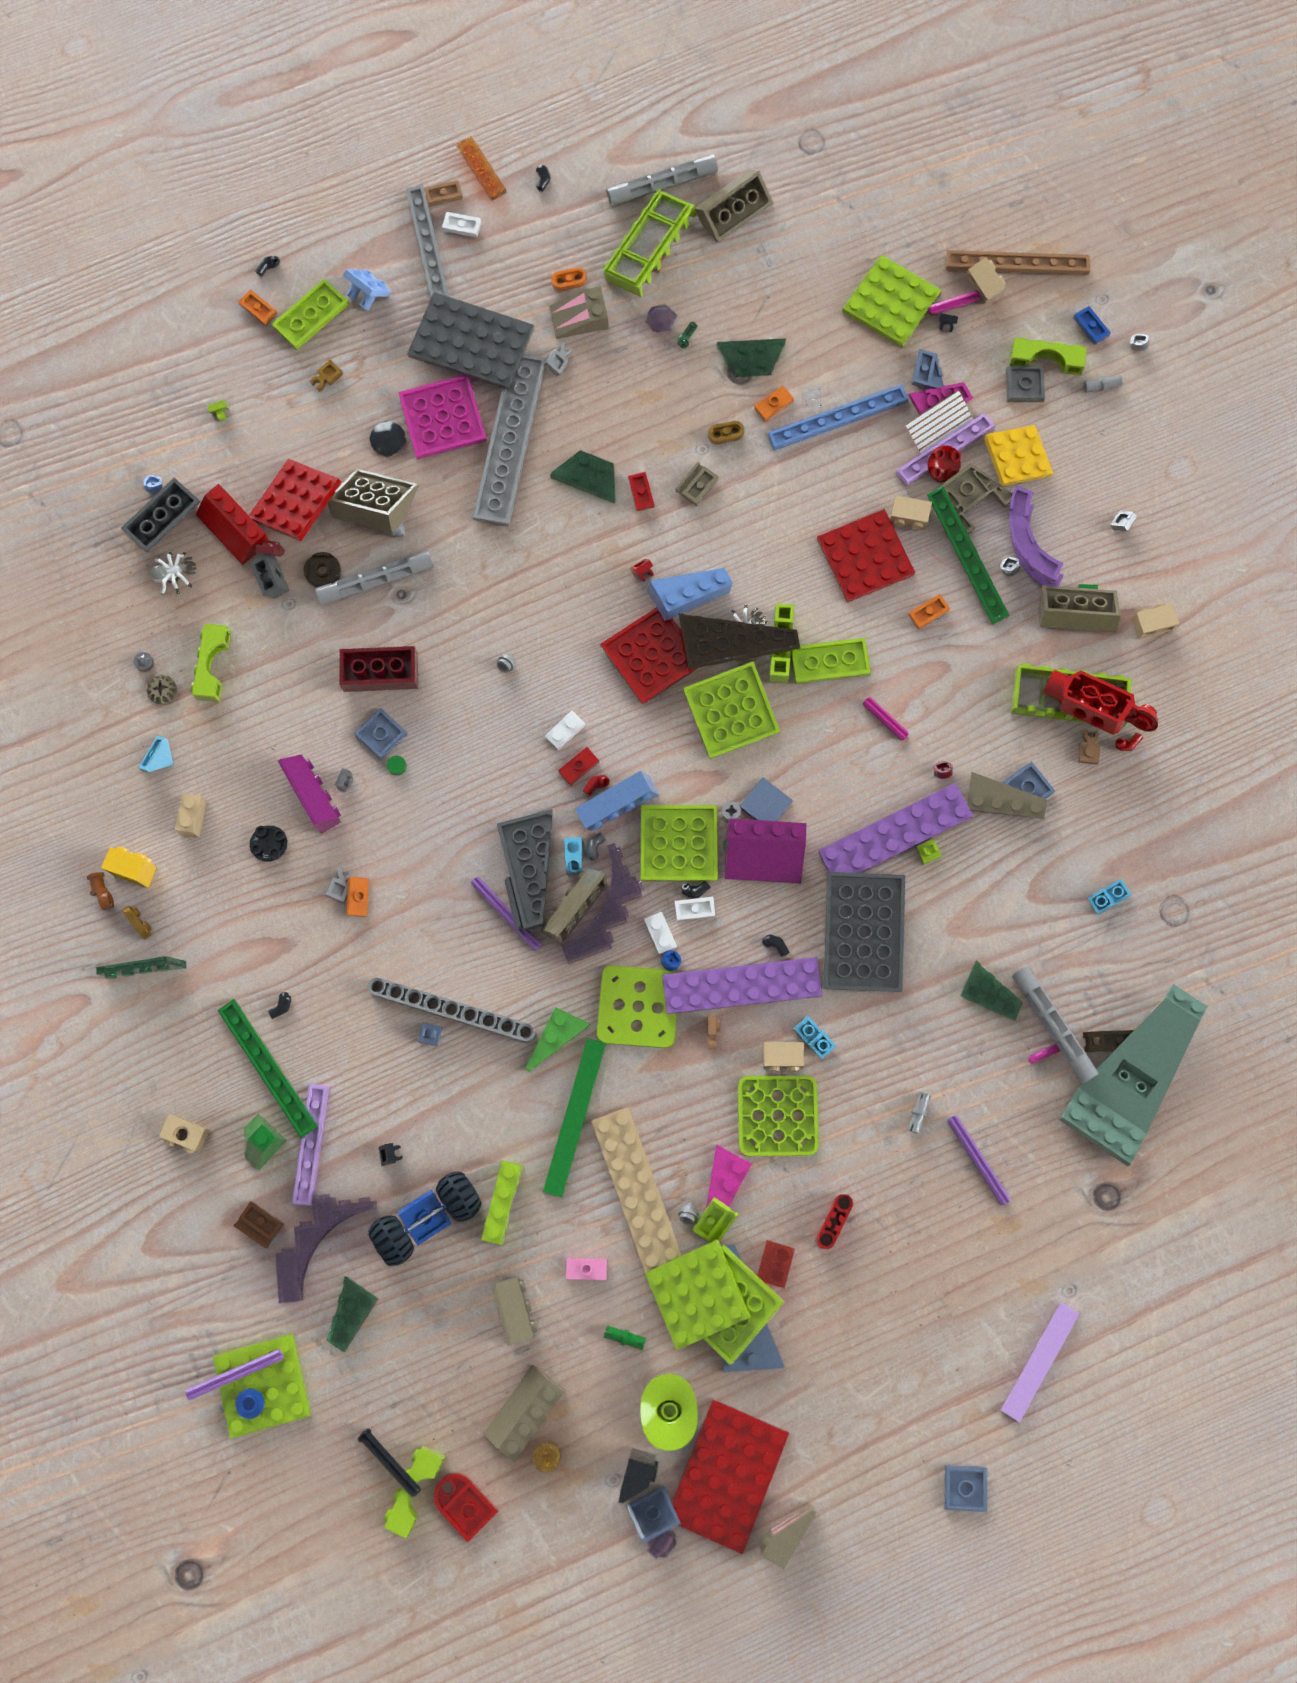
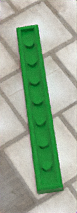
[927,486,1010,625]
[217,999,319,1139]
[543,1038,606,1197]

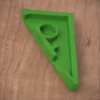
[525,1007,590,1071]

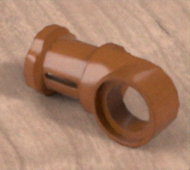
[86,872,114,910]

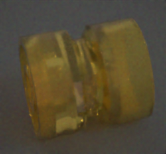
[533,1440,562,1472]

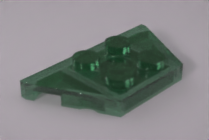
[717,338,786,377]
[550,450,616,504]

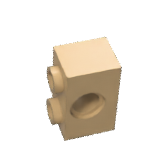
[159,1114,210,1154]

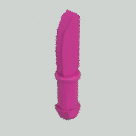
[1028,1043,1061,1064]

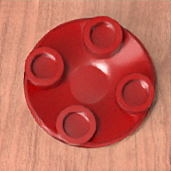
[927,445,961,483]

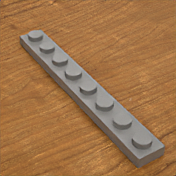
[406,185,449,297]

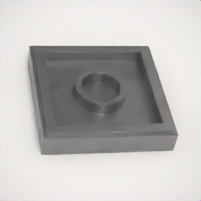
[1006,366,1045,402]

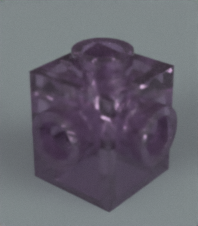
[645,304,677,333]

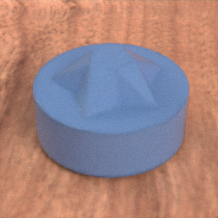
[143,475,163,493]

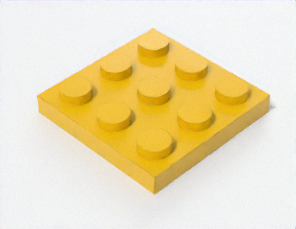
[984,425,1053,487]

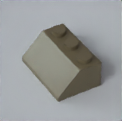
[491,1276,537,1346]

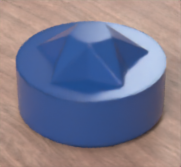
[661,950,681,971]

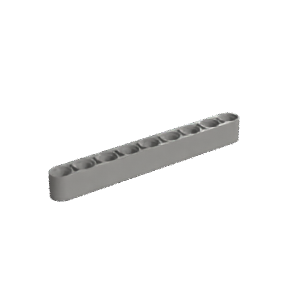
[368,977,536,1043]

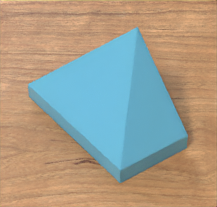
[138,736,173,772]

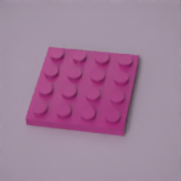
[398,375,487,460]

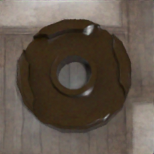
[304,552,341,588]

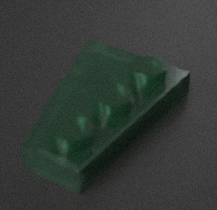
[960,960,1023,1021]

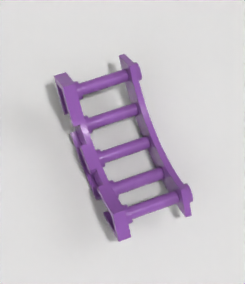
[1009,486,1064,586]

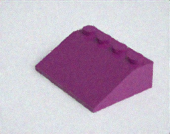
[724,818,807,884]

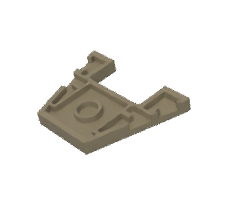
[941,464,1013,534]

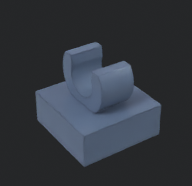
[418,1022,443,1046]

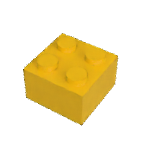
[101,846,157,888]

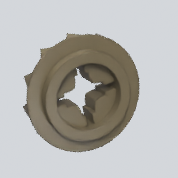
[146,674,177,704]

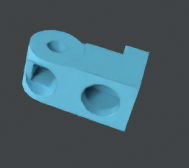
[564,837,583,874]

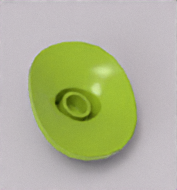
[640,1373,698,1451]

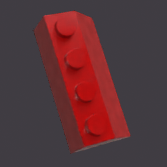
[196,483,270,565]

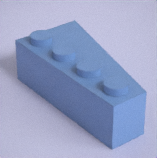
[647,568,733,621]
[575,771,659,831]

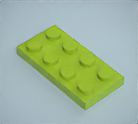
[272,278,349,350]
[791,638,871,684]

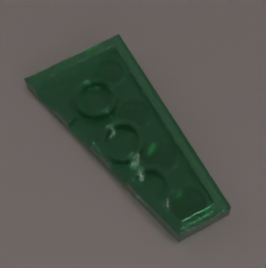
[96,956,187,979]

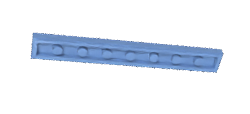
[767,384,909,451]

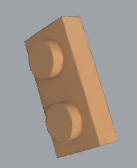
[424,180,463,207]

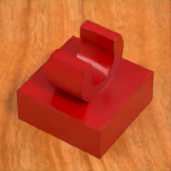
[630,559,654,582]

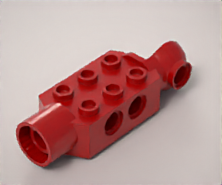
[1043,670,1158,735]

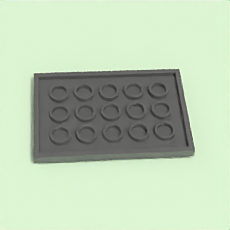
[407,292,534,390]
[823,872,905,992]

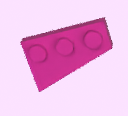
[908,382,973,415]
[706,1145,751,1208]

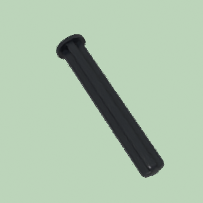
[358,1428,421,1497]

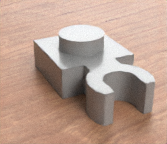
[544,342,573,376]
[324,867,352,903]

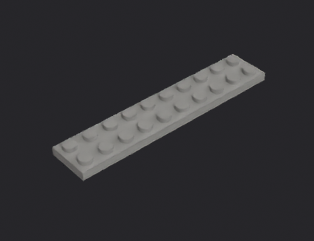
[473,354,546,526]

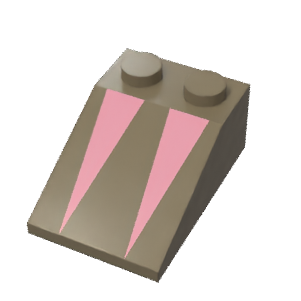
[550,286,609,339]
[759,1503,816,1570]

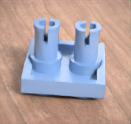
[343,269,391,310]

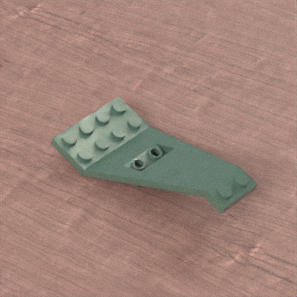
[1059,984,1208,1167]

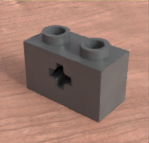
[250,554,290,599]

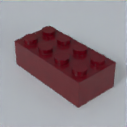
[339,646,418,692]

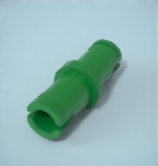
[603,1325,646,1350]

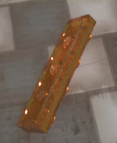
[457,136,507,201]

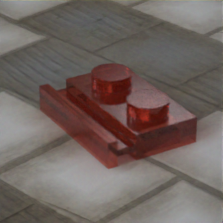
[757,1240,795,1288]

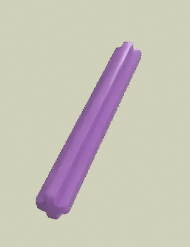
[471,877,541,951]
[948,1115,1010,1205]
[185,1349,284,1400]

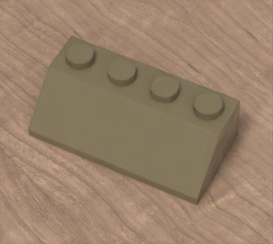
[695,169,773,242]
[1039,585,1121,633]
[484,1365,565,1462]

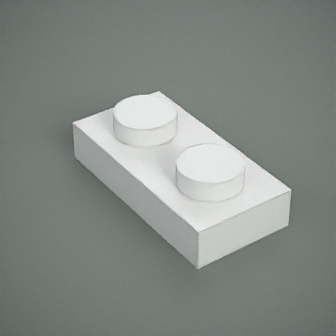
[442,212,481,238]
[545,711,585,751]
[675,897,715,921]
[644,912,677,955]

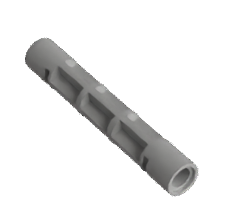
[606,154,718,206]
[315,550,434,605]
[1012,966,1099,1084]

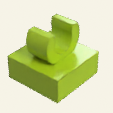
[207,400,229,421]
[915,839,942,865]

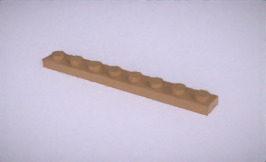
[946,250,1090,275]

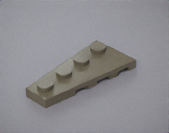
[967,772,1047,819]

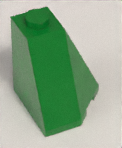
[244,1113,287,1170]

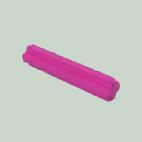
[929,291,980,316]
[863,697,909,741]

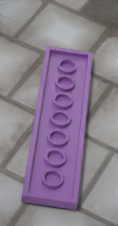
[818,783,973,873]
[662,957,822,1014]

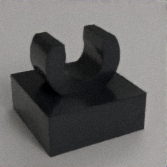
[939,313,958,332]
[378,1143,403,1166]

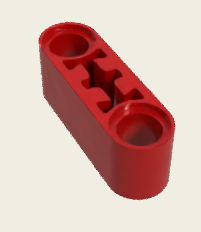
[816,1194,853,1249]

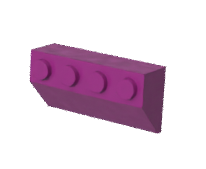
[278,755,341,834]

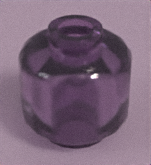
[646,1529,677,1559]

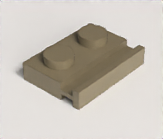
[675,462,719,506]

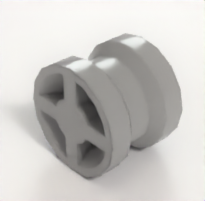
[721,802,741,823]

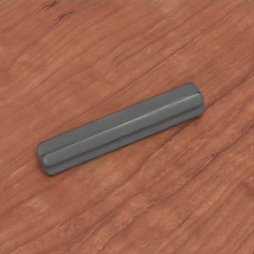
[505,877,524,931]

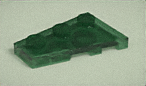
[327,1276,379,1352]

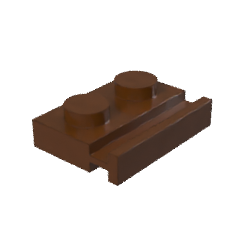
[233,1201,284,1249]

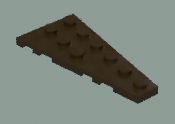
[679,613,800,670]

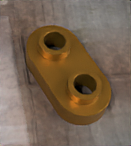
[708,421,744,444]
[122,905,152,940]

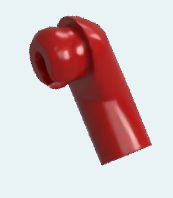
[1115,732,1143,751]
[583,775,610,796]

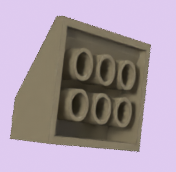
[328,469,418,533]
[542,868,608,946]

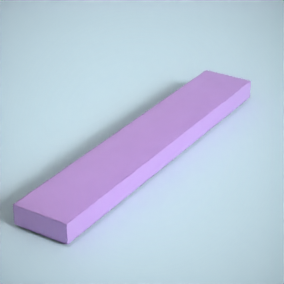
[896,413,995,487]
[292,1084,330,1206]
[1001,1302,1080,1422]

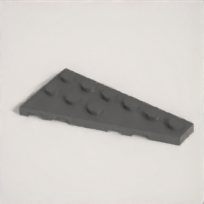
[497,809,553,931]

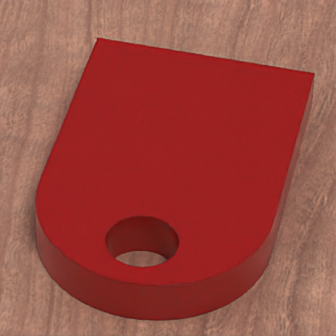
[434,1473,499,1543]

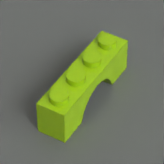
[1009,337,1087,376]
[769,603,795,683]
[191,623,231,702]
[481,1160,523,1245]
[383,1445,446,1539]

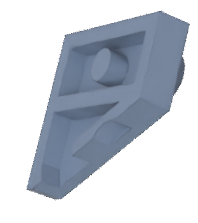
[911,349,946,389]

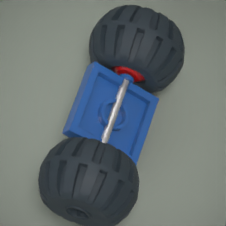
[368,1172,482,1266]

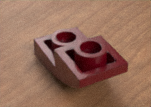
[255,541,285,557]

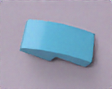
[1087,879,1131,915]
[793,1016,836,1059]

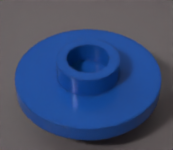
[235,1388,265,1419]

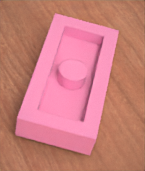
[566,1258,607,1280]

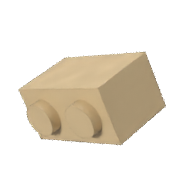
[966,257,1006,303]
[890,495,932,530]
[1132,603,1180,639]
[175,793,207,838]
[763,1042,804,1071]

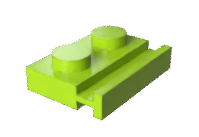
[692,1197,739,1242]

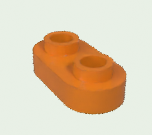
[551,267,587,291]

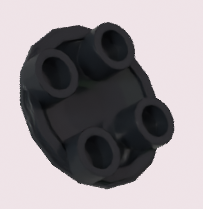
[370,421,406,457]
[249,825,288,862]

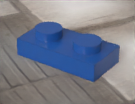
[1073,306,1111,345]

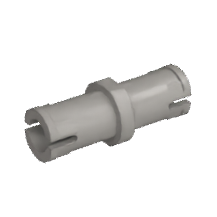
[1083,375,1123,393]
[907,1092,931,1134]

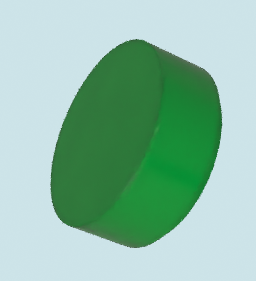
[387,755,407,775]

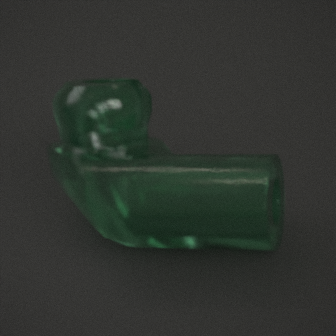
[677,321,698,349]

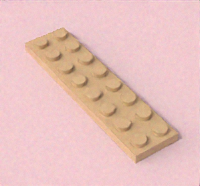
[591,1107,682,1273]

